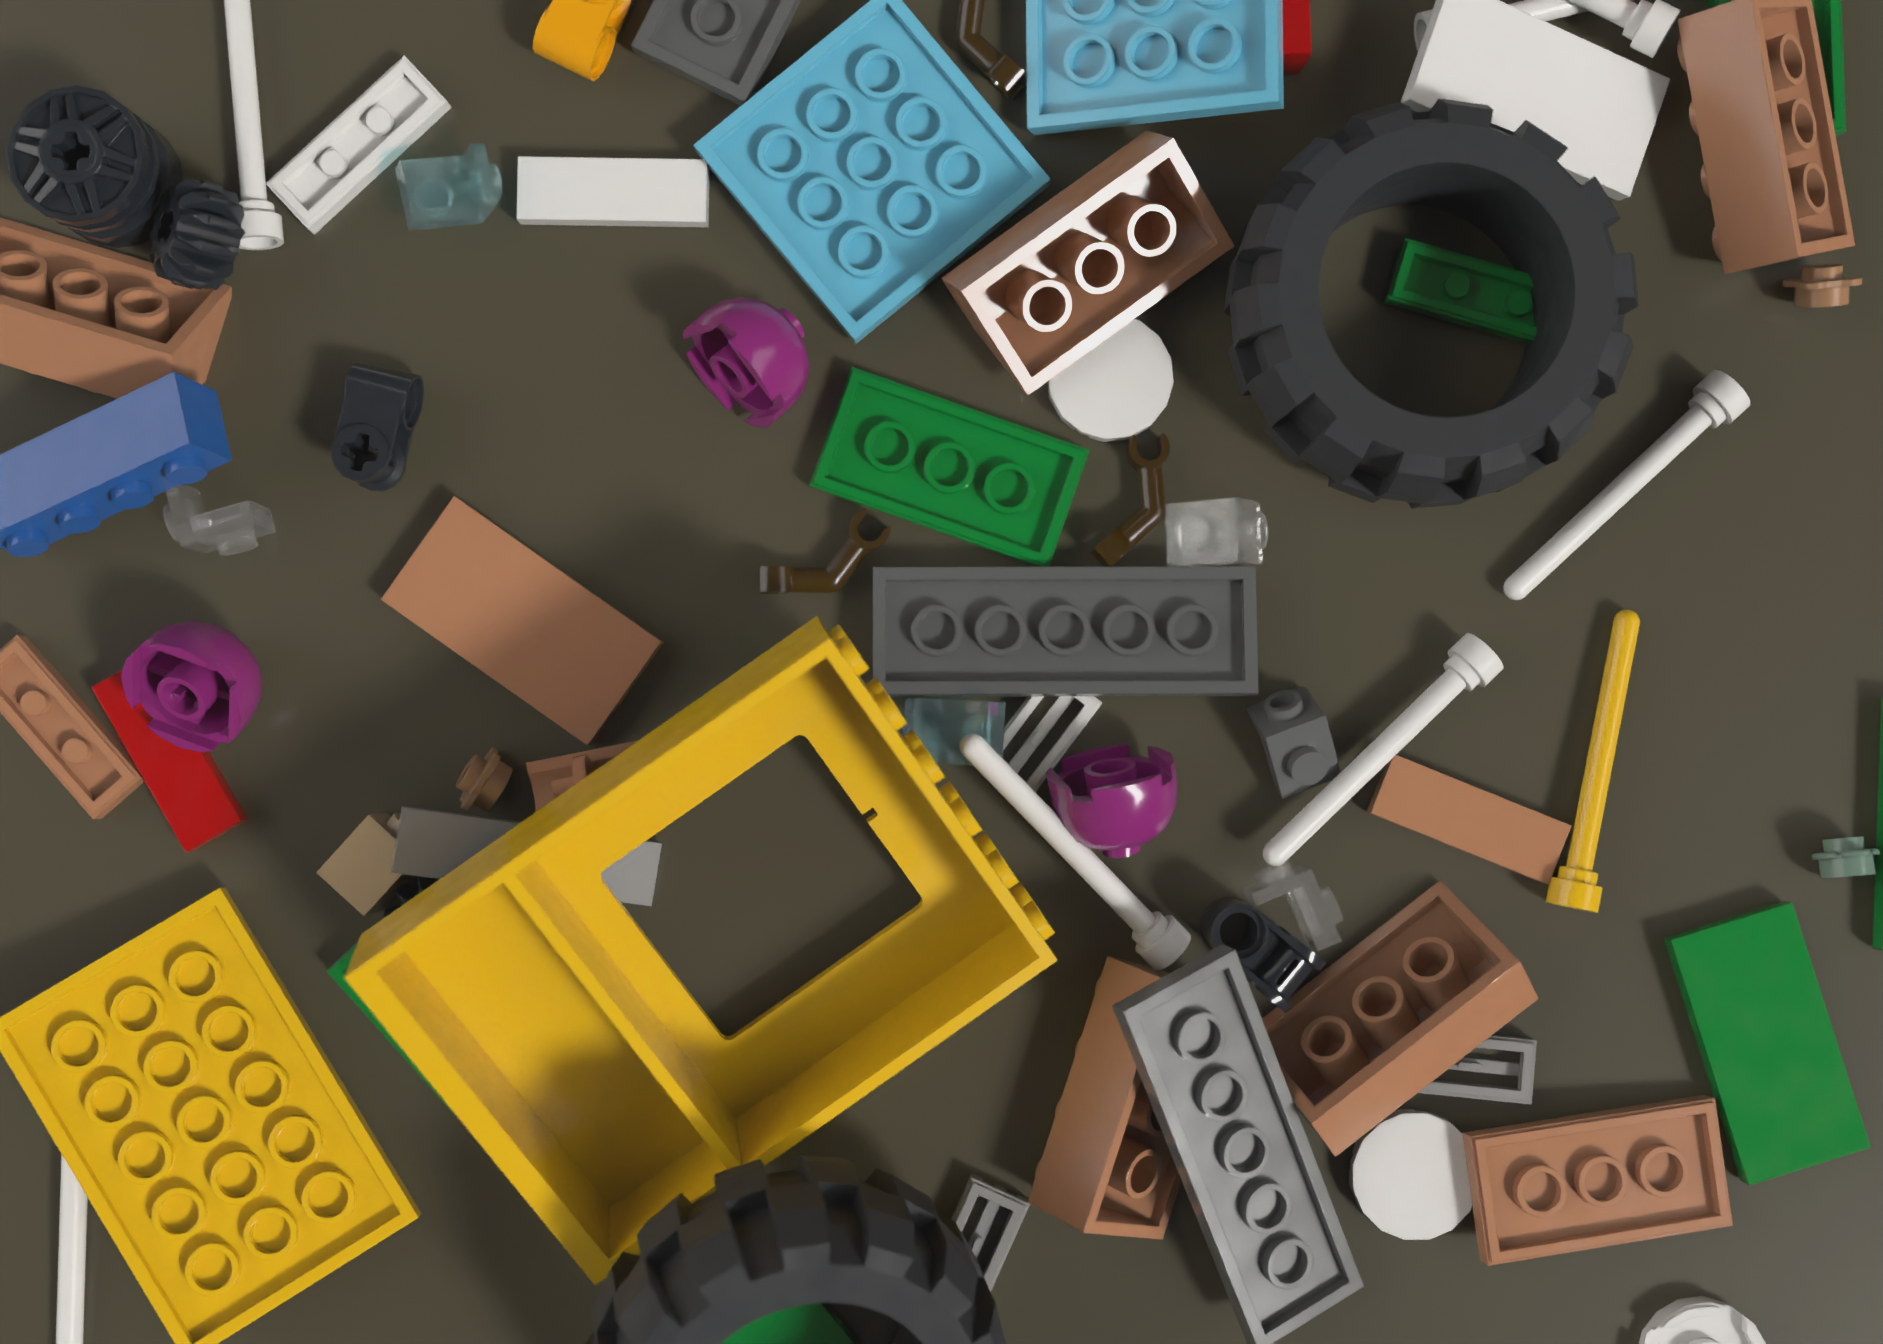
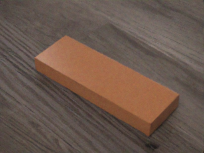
[0,635,145,820]
[1367,755,1572,885]

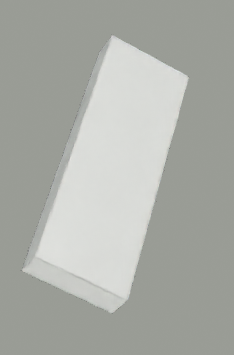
[266,56,452,234]
[517,156,710,227]

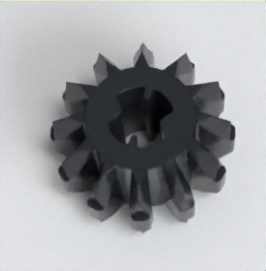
[149,178,245,290]

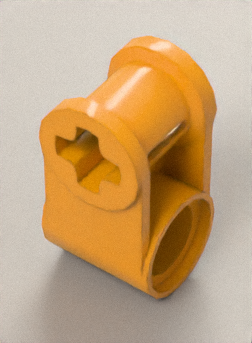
[533,0,634,81]

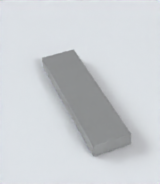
[391,806,662,906]

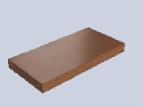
[380,496,664,746]
[1462,1095,1733,1266]

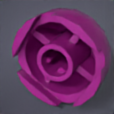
[683,297,809,428]
[121,620,263,752]
[1046,745,1177,858]

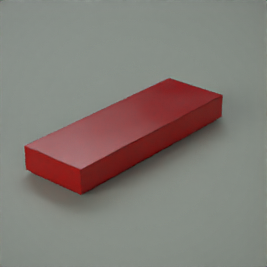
[91,669,248,853]

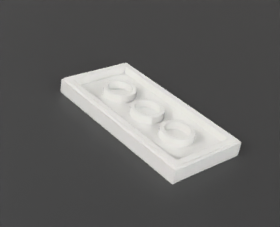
[1400,0,1670,201]

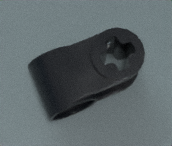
[331,363,424,491]
[1200,897,1326,1012]

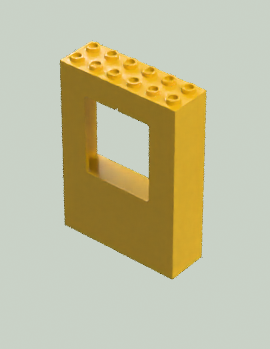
[344,616,1057,1285]

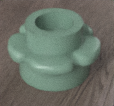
[1812,836,1880,879]

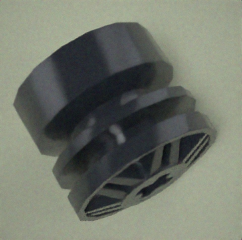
[6,85,184,248]

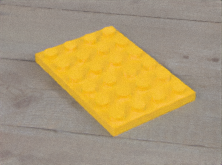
[0,888,422,1344]

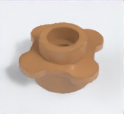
[1782,264,1862,308]
[456,747,513,812]

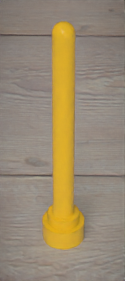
[1546,609,1640,913]

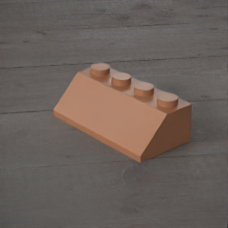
[1677,0,1855,274]
[941,130,1234,395]
[0,217,232,399]
[1262,881,1539,1157]
[1027,956,1182,1240]

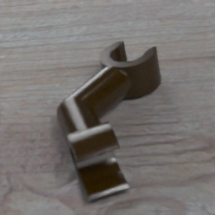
[955,0,1027,100]
[1091,432,1170,567]
[760,508,891,594]

